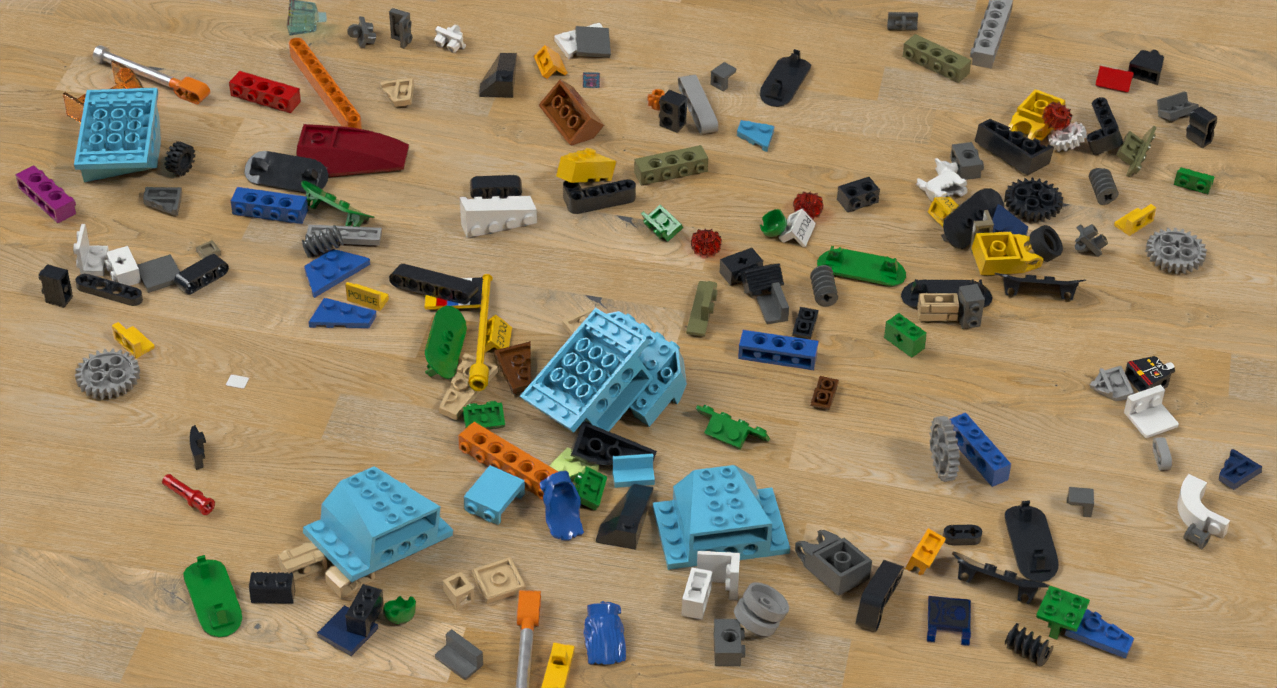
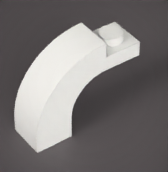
[1177,474,1230,539]

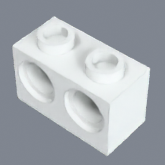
[682,567,712,620]

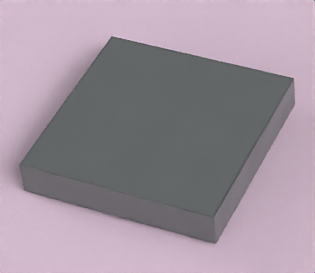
[575,26,611,58]
[137,254,180,293]

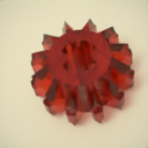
[1041,101,1073,131]
[793,191,824,220]
[691,228,722,258]

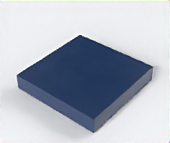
[317,605,378,656]

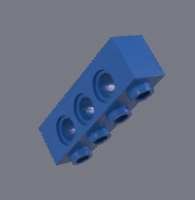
[231,187,308,224]
[738,330,819,370]
[949,412,1011,487]

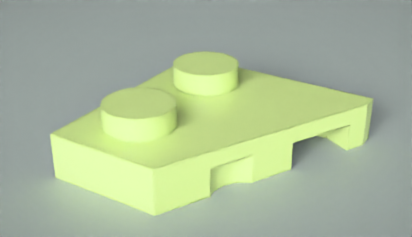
[549,447,599,480]

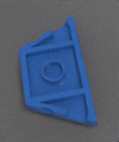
[304,249,370,298]

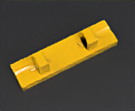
[541,643,575,688]

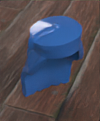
[540,471,584,541]
[583,601,626,665]

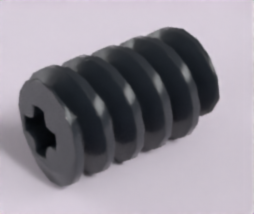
[1005,623,1054,666]

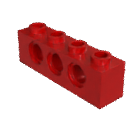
[229,71,301,113]

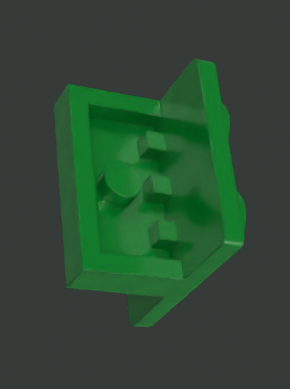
[1036,586,1090,640]

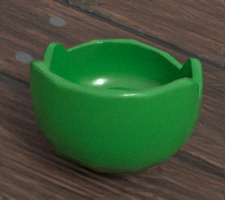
[760,209,787,237]
[383,596,416,624]

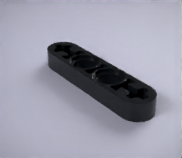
[75,274,143,306]

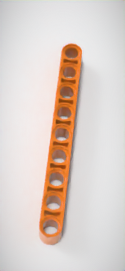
[289,38,362,129]

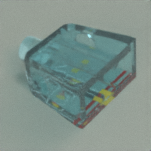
[287,0,327,35]

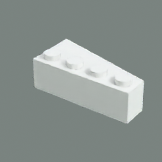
[460,196,537,238]

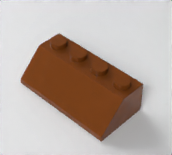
[539,79,605,146]

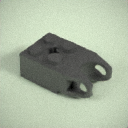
[795,530,872,596]

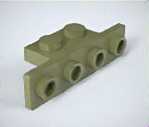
[1117,126,1157,177]
[686,281,718,337]

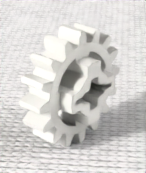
[1048,122,1087,152]

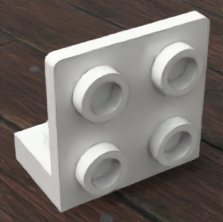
[73,224,109,276]
[1124,385,1179,438]
[697,551,740,600]

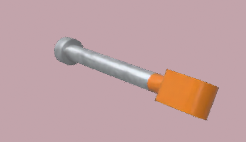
[93,45,211,104]
[516,590,541,688]

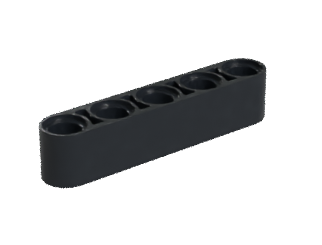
[389,264,478,305]

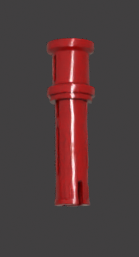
[162,474,215,516]

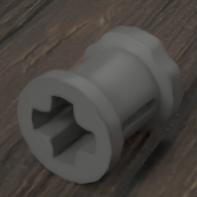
[1183,523,1211,550]

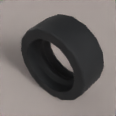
[1029,225,1063,262]

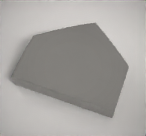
[1090,366,1134,401]

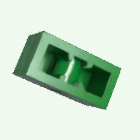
[884,313,927,358]

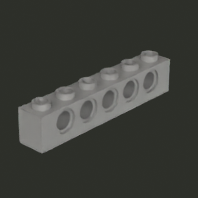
[970,0,1013,69]

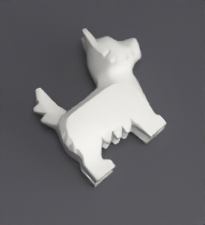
[916,158,967,201]

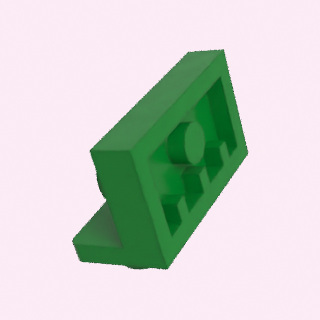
[1174,167,1215,195]
[462,401,505,429]
[573,466,607,510]

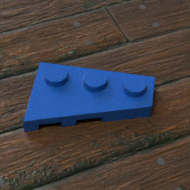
[309,298,377,329]
[1065,609,1134,659]

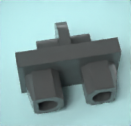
[887,12,918,30]
[347,16,376,48]
[1075,224,1108,257]

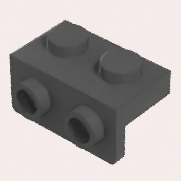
[389,8,413,48]
[1157,91,1199,121]

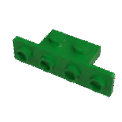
[695,405,770,450]

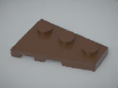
[494,341,531,394]

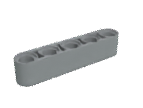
[678,75,718,134]

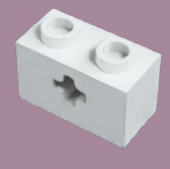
[105,246,141,286]

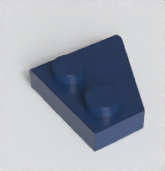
[992,204,1028,236]
[1219,449,1262,490]

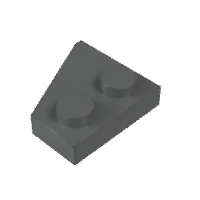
[143,187,182,216]

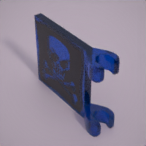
[927,596,971,646]

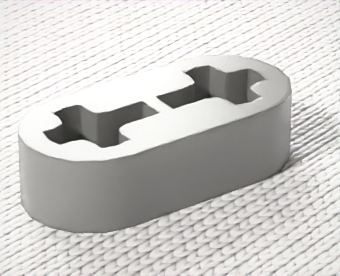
[1152,437,1172,470]

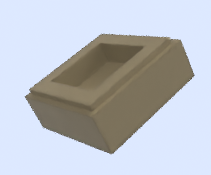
[196,240,221,259]

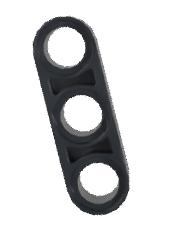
[470,175,522,199]
[174,254,229,295]

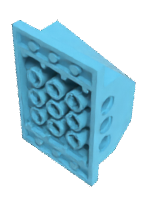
[74,88,161,183]
[520,308,654,433]
[653,465,790,570]
[303,466,453,582]

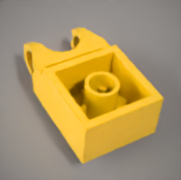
[1008,89,1065,141]
[971,232,1043,275]

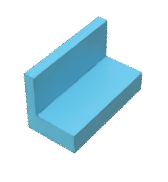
[613,454,655,488]

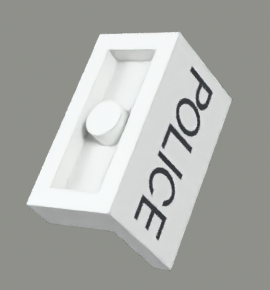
[779,209,816,247]

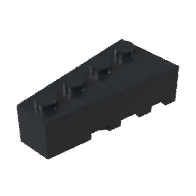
[975,119,1054,176]

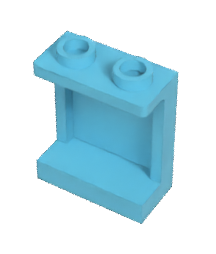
[464,465,525,525]

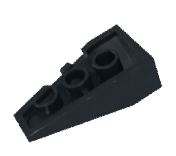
[479,53,517,98]
[570,421,657,466]
[596,484,654,550]

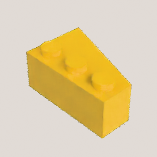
[556,148,617,183]

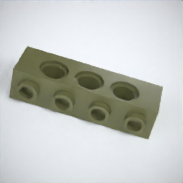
[902,34,971,83]
[634,145,708,186]

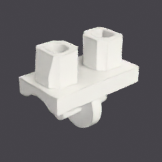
[434,25,466,53]

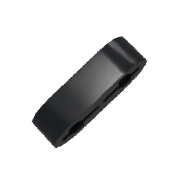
[943,524,983,546]

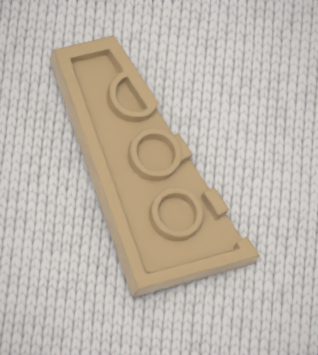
[439,353,498,420]

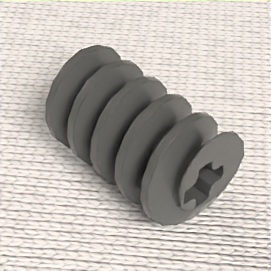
[1088,168,1119,205]
[302,225,344,258]
[810,265,838,307]

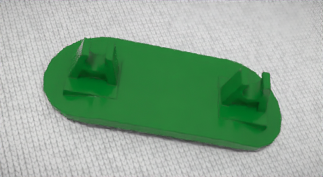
[301,181,375,227]
[817,246,906,286]
[425,305,467,379]
[183,555,243,638]

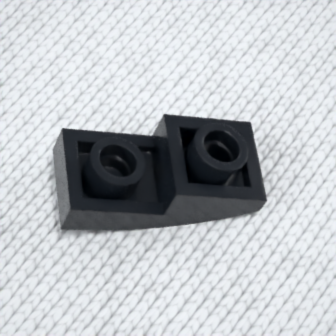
[792,307,819,339]
[190,425,206,470]

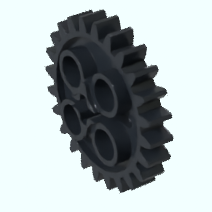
[1004,177,1063,222]

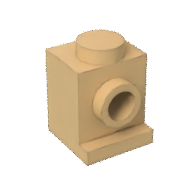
[443,572,475,611]

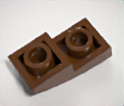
[810,376,839,410]

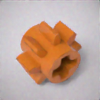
[648,89,665,111]

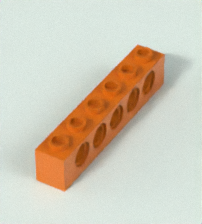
[458,422,558,500]

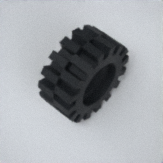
[164,141,196,176]

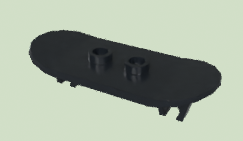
[760,49,811,107]
[245,151,328,193]
[941,188,1004,250]
[994,273,1087,300]
[901,279,992,308]
[1004,500,1059,582]
[952,551,1050,604]

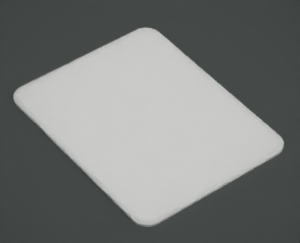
[226,375,249,388]

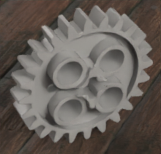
[1145,228,1207,274]
[75,348,140,400]
[929,416,960,482]

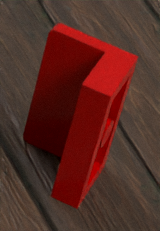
[1095,66,1134,92]

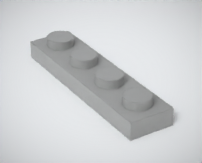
[307,225,382,246]

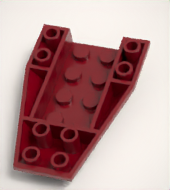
[296,124,409,177]

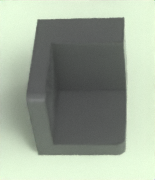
[710,62,737,92]
[1067,487,1094,517]

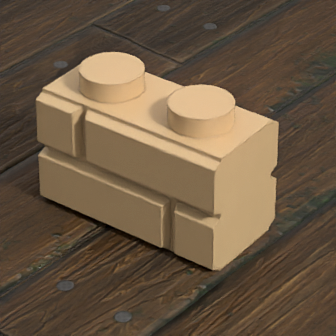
[917,293,959,322]
[278,542,328,581]

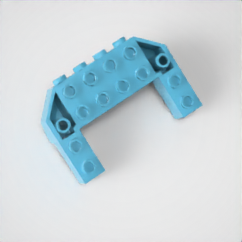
[607,311,687,427]

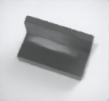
[757,282,789,324]
[435,629,483,680]

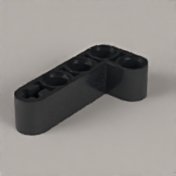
[1087,97,1123,155]
[563,179,636,214]
[855,560,904,632]

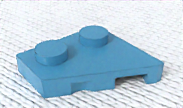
[737,120,775,152]

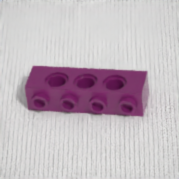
[15,165,76,223]

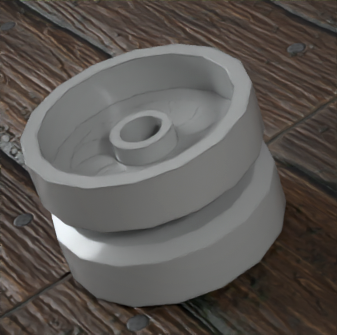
[734,582,789,636]

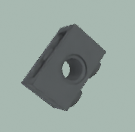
[950,142,984,180]
[957,284,985,329]
[713,619,745,666]

